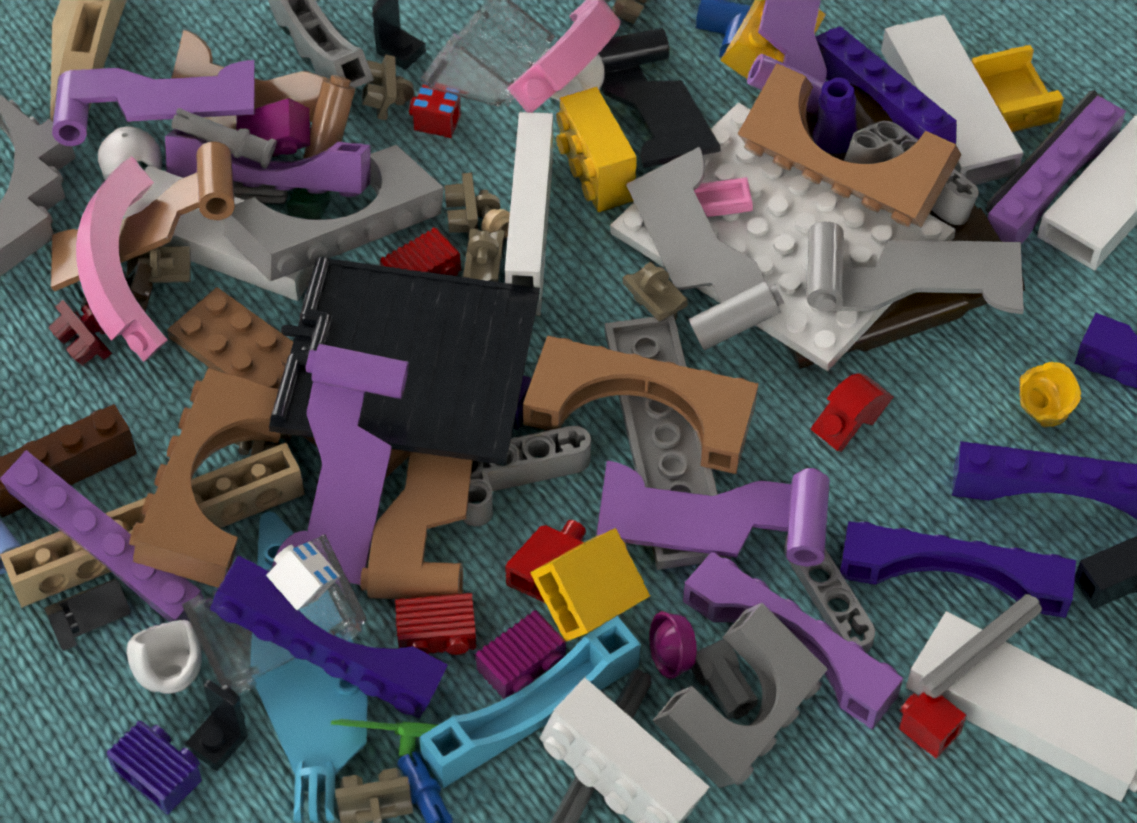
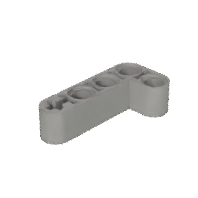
[844,121,979,225]
[463,426,591,527]

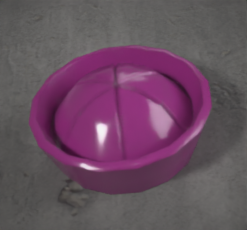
[649,611,697,680]

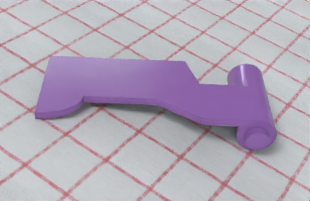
[747,0,827,116]
[52,60,255,146]
[272,344,409,585]
[596,461,830,566]

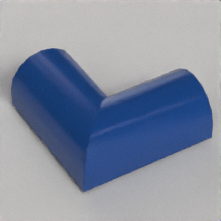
[696,0,752,57]

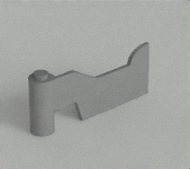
[626,147,784,351]
[807,221,1024,314]

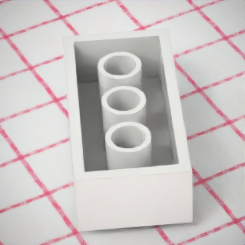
[540,678,709,823]

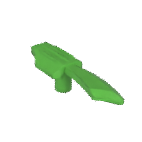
[331,719,439,757]

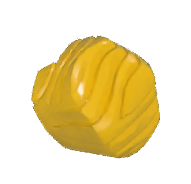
[1019,362,1081,427]

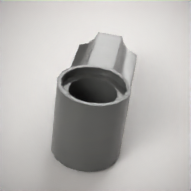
[691,639,758,720]

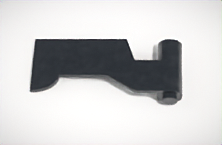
[598,28,721,168]

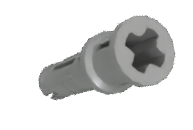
[171,108,277,169]

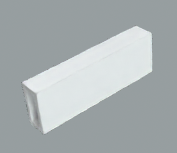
[881,15,1023,185]
[505,112,553,315]
[1037,115,1137,271]
[123,165,314,301]
[906,611,1137,802]

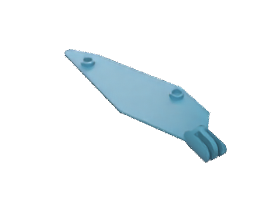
[251,512,368,823]

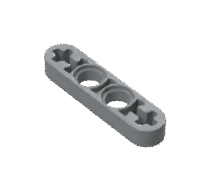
[784,534,875,653]

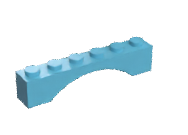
[419,616,640,788]

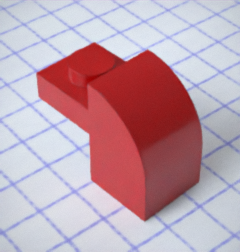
[810,373,894,452]

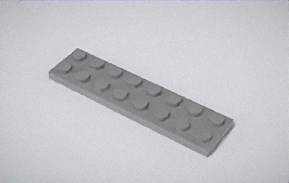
[604,314,731,570]

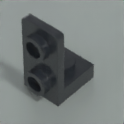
[372,0,426,70]
[44,579,131,651]
[185,680,248,771]

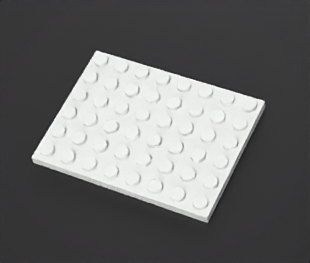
[610,103,955,371]

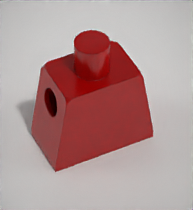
[505,520,587,603]

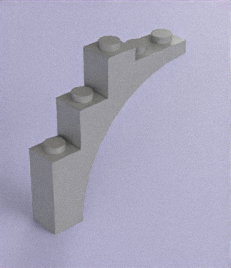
[268,0,374,88]
[0,94,76,276]

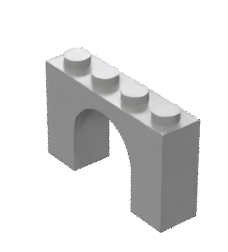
[652,603,827,788]

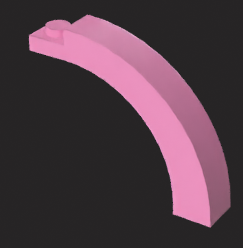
[507,0,621,113]
[76,156,168,362]

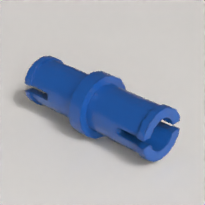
[397,752,453,823]

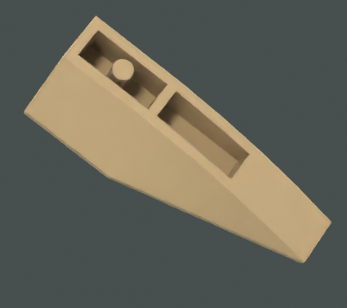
[50,0,126,122]

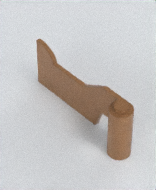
[172,30,355,159]
[51,141,235,292]
[361,452,473,599]

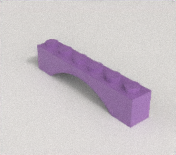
[987,96,1126,244]
[165,129,371,197]
[0,450,205,622]
[683,552,903,729]

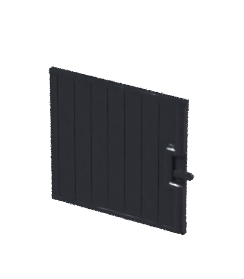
[269,256,540,465]

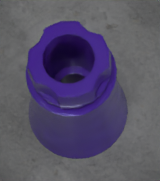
[813,78,858,154]

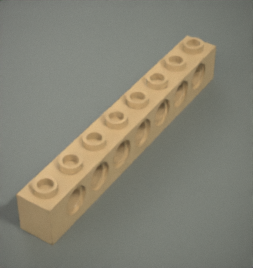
[0,442,305,608]

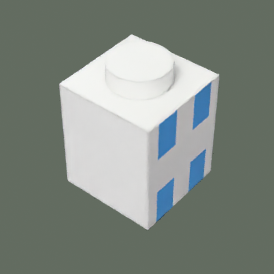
[266,541,340,611]

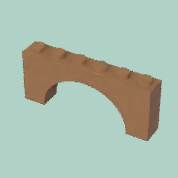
[738,63,961,228]
[523,336,759,474]
[129,368,282,588]

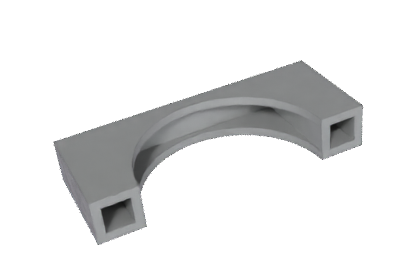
[224,145,444,282]

